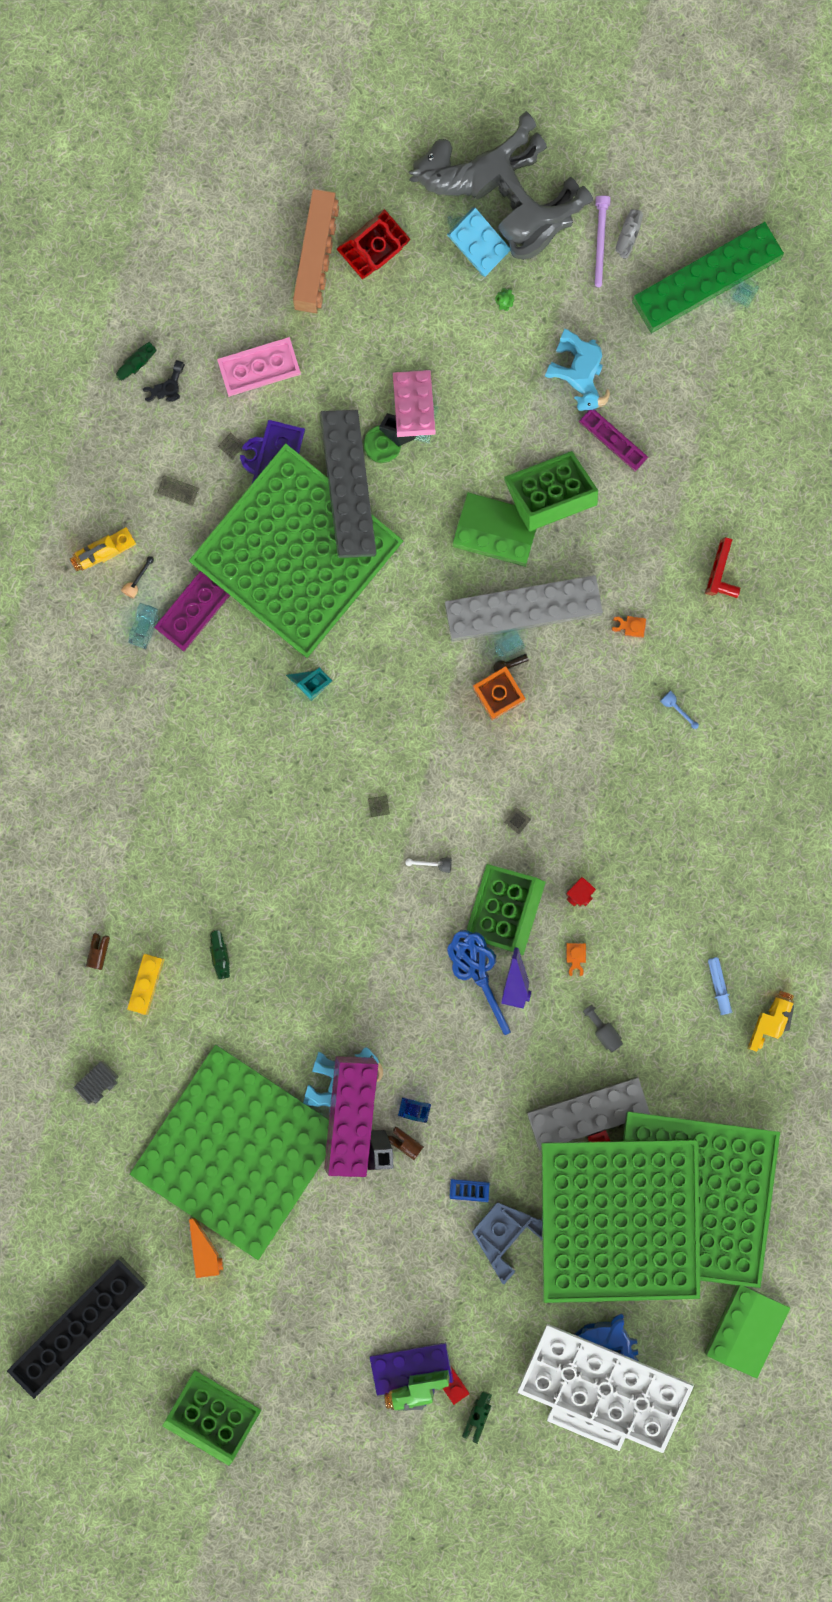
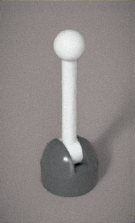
[405,857,452,873]

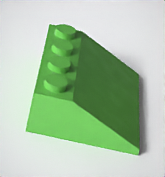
[504,451,598,531]
[453,492,536,567]
[467,864,546,955]
[704,1285,790,1378]
[162,1370,261,1466]

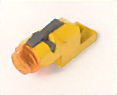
[69,527,136,572]
[747,991,794,1052]

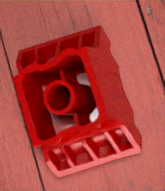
[337,209,411,280]

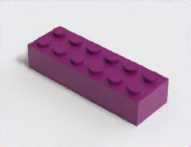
[324,1056,378,1177]

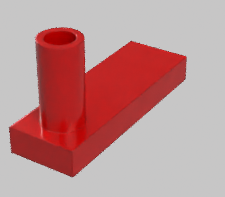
[705,537,741,598]

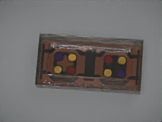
[157,475,200,506]

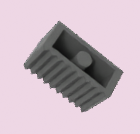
[73,1060,119,1104]

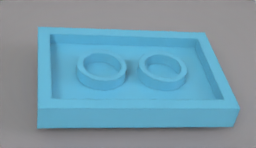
[447,208,510,277]

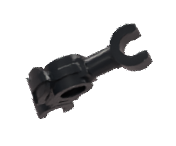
[143,360,185,402]

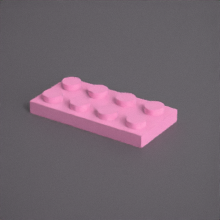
[217,337,301,397]
[393,370,435,437]

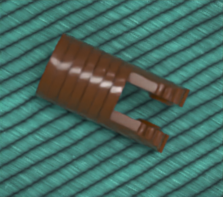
[86,933,110,970]
[388,1127,424,1160]

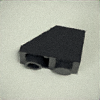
[368,1130,394,1170]

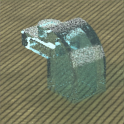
[128,603,159,649]

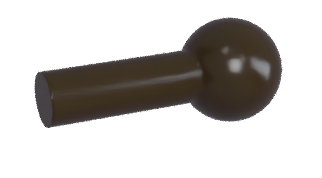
[493,654,529,672]

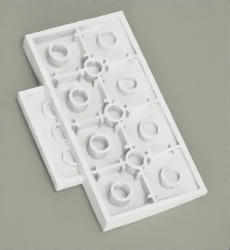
[518,1324,694,1453]

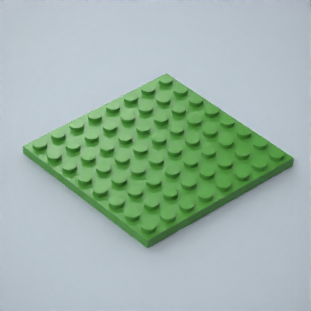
[189,444,403,658]
[129,1044,329,1260]
[623,1111,780,1288]
[541,1140,700,1303]

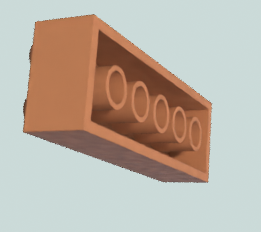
[293,189,339,314]

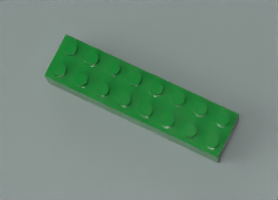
[632,222,784,334]

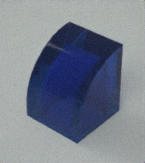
[398,1097,431,1123]

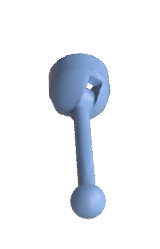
[660,690,699,729]

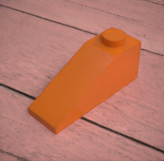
[189,1217,223,1278]

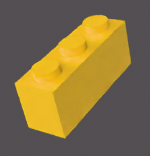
[127,954,165,1015]

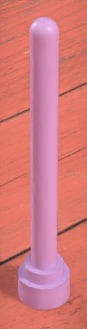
[595,196,611,288]

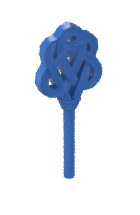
[447,930,511,1035]

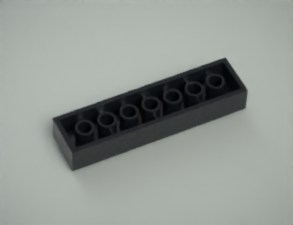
[7,1256,148,1399]

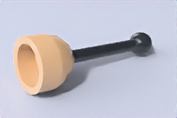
[121,556,154,599]

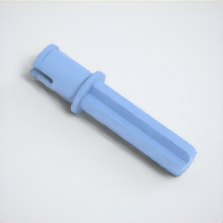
[708,957,733,1015]

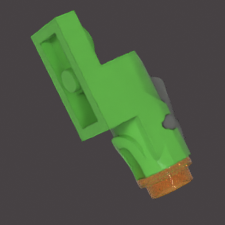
[384,1370,450,1411]

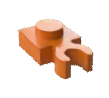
[612,616,646,638]
[566,943,586,976]

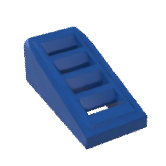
[450,1179,490,1202]

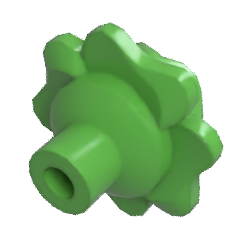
[495,288,515,311]

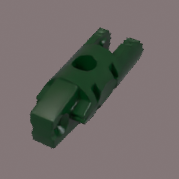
[116,342,157,381]
[209,930,230,980]
[462,1391,492,1444]

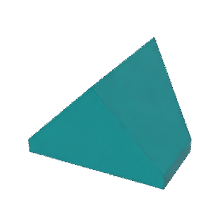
[286,667,332,701]

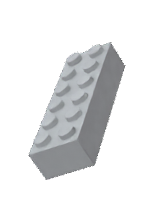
[527,1077,650,1151]

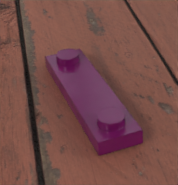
[579,409,648,472]

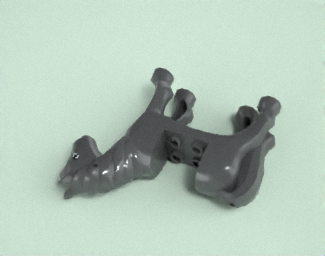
[409,111,594,260]

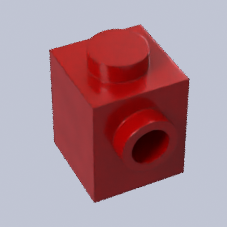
[566,877,596,907]

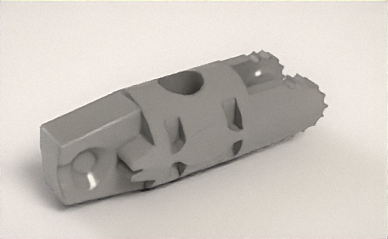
[615,209,643,259]

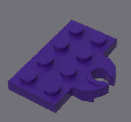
[240,420,305,483]
[370,1342,454,1406]

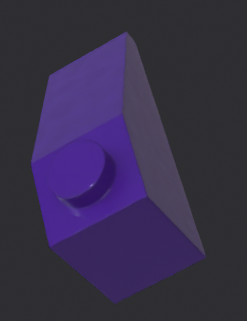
[501,947,532,1009]

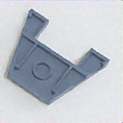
[472,1202,542,1284]

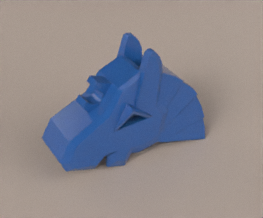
[574,1314,639,1361]

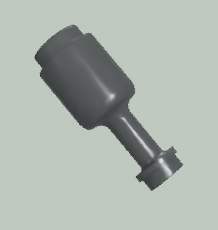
[583,1004,623,1053]

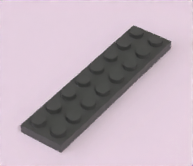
[320,410,377,558]

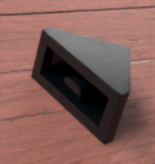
[379,413,416,447]

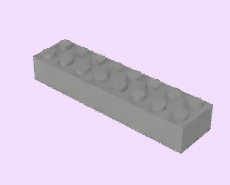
[445,575,603,642]

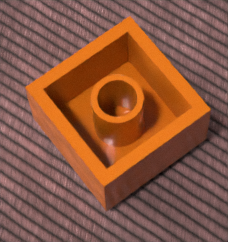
[472,666,526,721]

